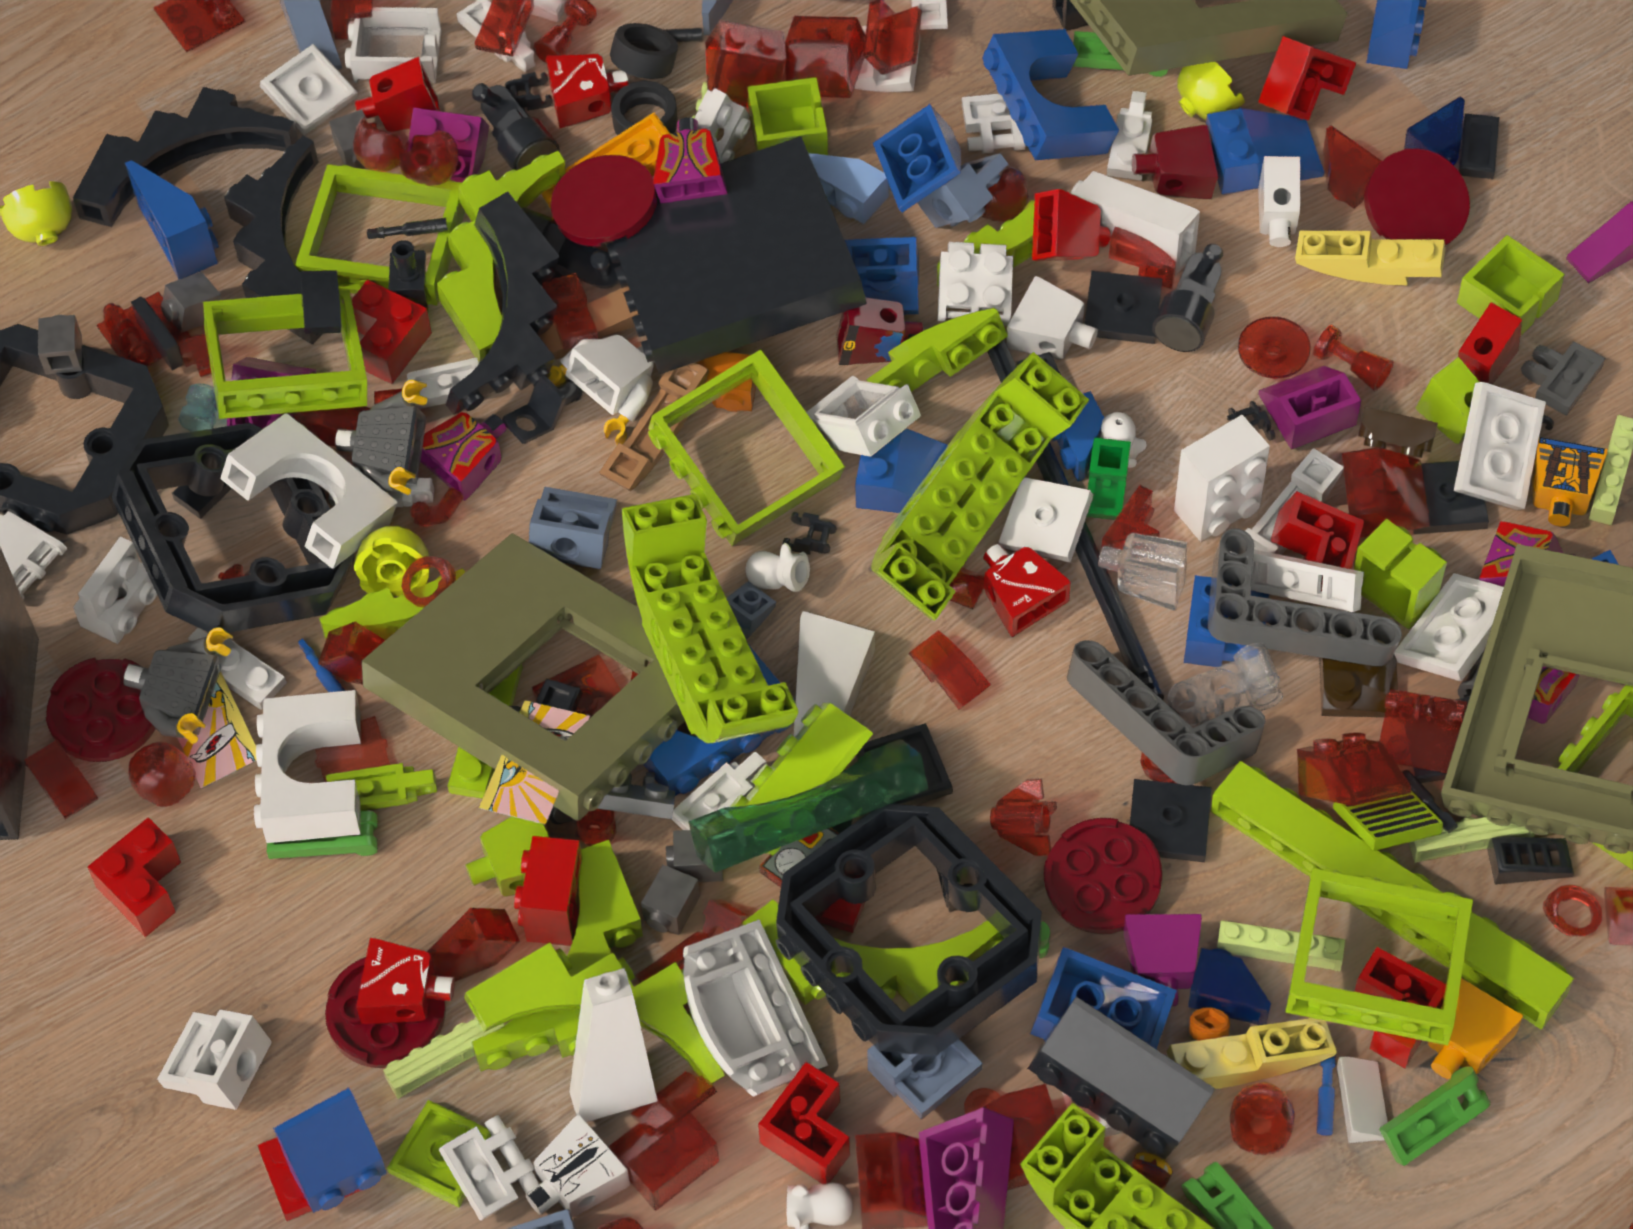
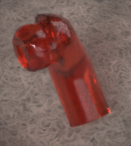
[410,488,464,527]

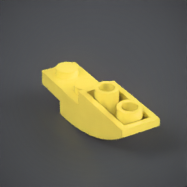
[1295,231,1445,286]
[1166,1018,1337,1089]

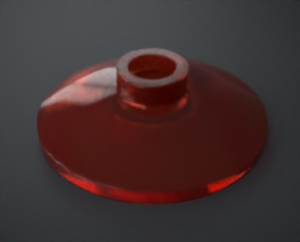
[1238,316,1311,379]

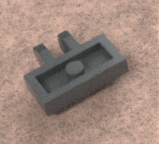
[1520,341,1605,416]
[598,772,675,819]

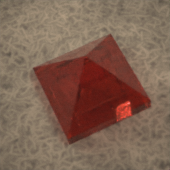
[949,567,984,610]

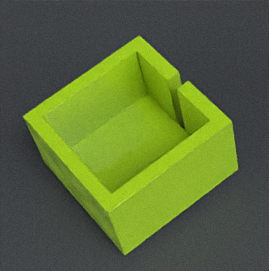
[747,77,828,155]
[1457,235,1565,335]
[1353,519,1447,630]

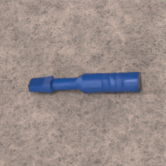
[298,638,345,693]
[1316,1055,1336,1136]

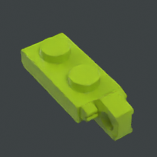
[326,763,437,811]

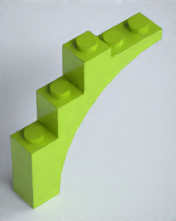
[437,151,565,361]
[472,840,643,1071]
[742,899,1005,1006]
[464,943,725,1088]

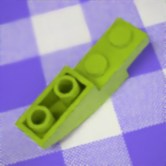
[937,199,1035,287]
[866,308,1008,392]
[319,568,465,645]

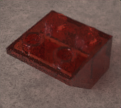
[785,16,869,98]
[855,1132,928,1229]

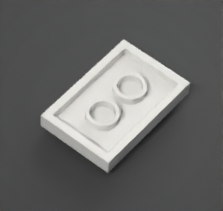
[1454,382,1546,510]
[1394,573,1504,682]

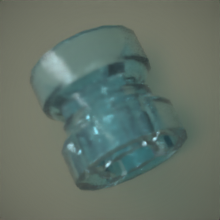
[178,383,218,432]

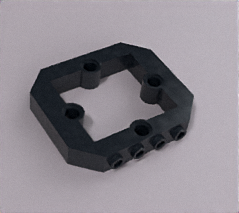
[0,324,169,535]
[111,423,354,633]
[776,803,1042,1055]

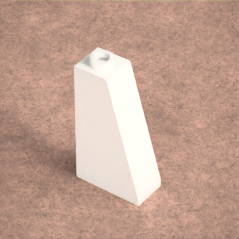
[1071,171,1200,277]
[794,611,875,736]
[569,969,657,1122]

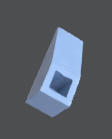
[809,153,889,224]

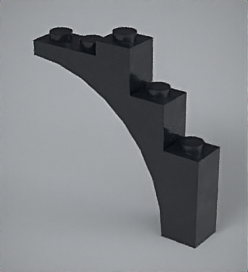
[73,87,298,227]
[224,135,323,345]
[446,191,560,415]

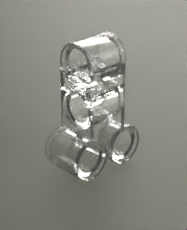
[1168,643,1283,728]

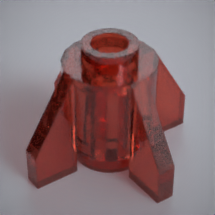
[990,778,1057,856]

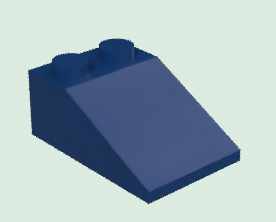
[873,104,961,213]
[1206,108,1324,195]
[125,160,219,280]
[855,428,948,513]
[1030,947,1177,1050]
[274,1088,387,1213]

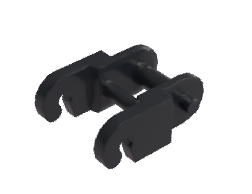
[504,72,553,111]
[1227,401,1275,441]
[782,512,837,555]

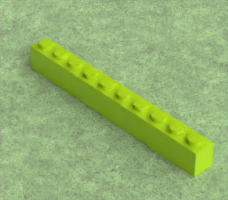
[1210,761,1574,1030]

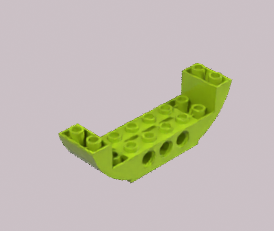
[871,352,1089,621]
[622,494,799,743]
[1021,1103,1214,1229]

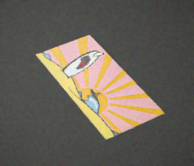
[177,671,257,788]
[479,700,590,824]

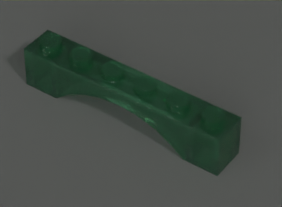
[688,739,928,873]

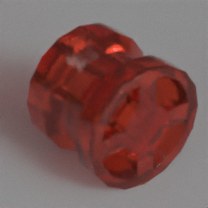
[576,808,617,846]

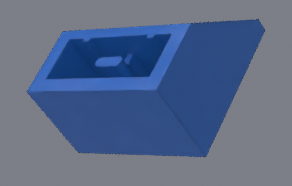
[1366,0,1427,69]

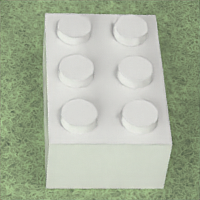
[1174,415,1270,542]

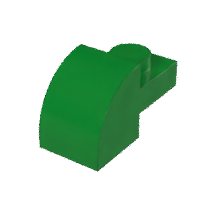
[1086,437,1131,521]

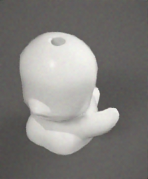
[1099,412,1147,468]
[746,543,810,592]
[787,1183,853,1229]

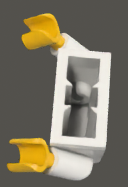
[548,335,655,445]

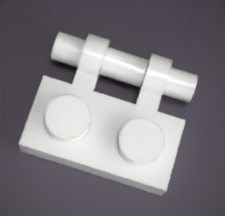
[962,94,1026,154]
[439,1115,540,1221]

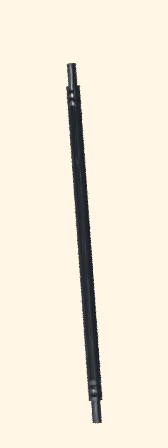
[968,309,1164,700]

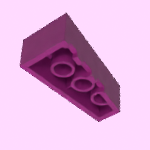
[919,1107,1014,1229]

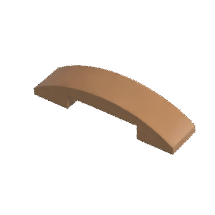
[599,363,709,492]

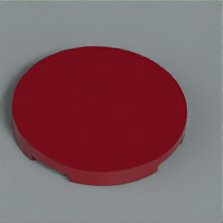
[1364,148,1470,246]
[550,155,657,247]
[45,657,156,762]
[1044,818,1163,934]
[325,957,446,1068]

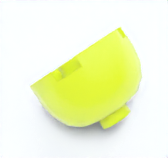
[1177,61,1245,120]
[0,181,72,246]
[354,526,430,596]

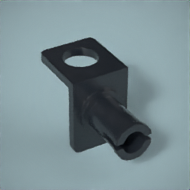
[388,240,429,311]
[502,375,583,444]

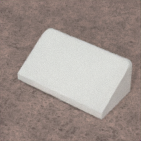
[1337,1056,1388,1143]

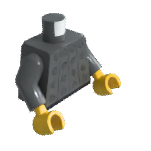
[336,379,427,495]
[123,627,233,744]

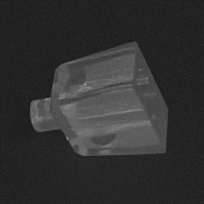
[1098,533,1187,611]

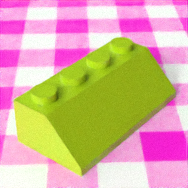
[725,703,873,856]

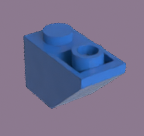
[1051,391,1104,482]

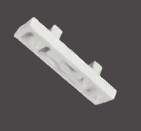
[1229,549,1363,612]

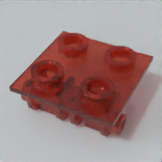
[153,0,245,53]
[96,291,194,366]
[1375,689,1467,773]

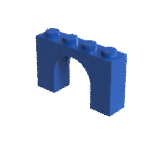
[982,29,1119,161]
[643,644,795,796]

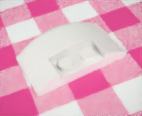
[683,920,828,1097]

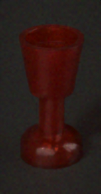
[533,0,597,64]
[1313,324,1394,392]

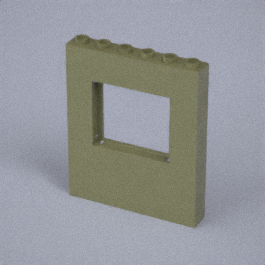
[1070,0,1348,76]
[362,533,685,821]
[1441,544,1633,854]

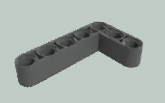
[1208,529,1402,666]
[1067,640,1266,785]

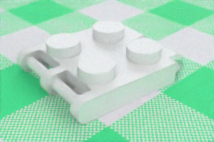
[938,242,1013,326]
[0,511,67,599]

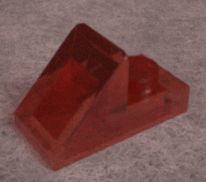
[1101,485,1160,561]
[1604,887,1633,945]

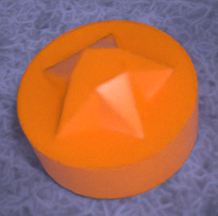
[1189,1008,1230,1041]

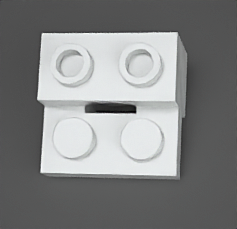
[694,88,751,163]
[73,536,157,644]
[157,1009,272,1110]

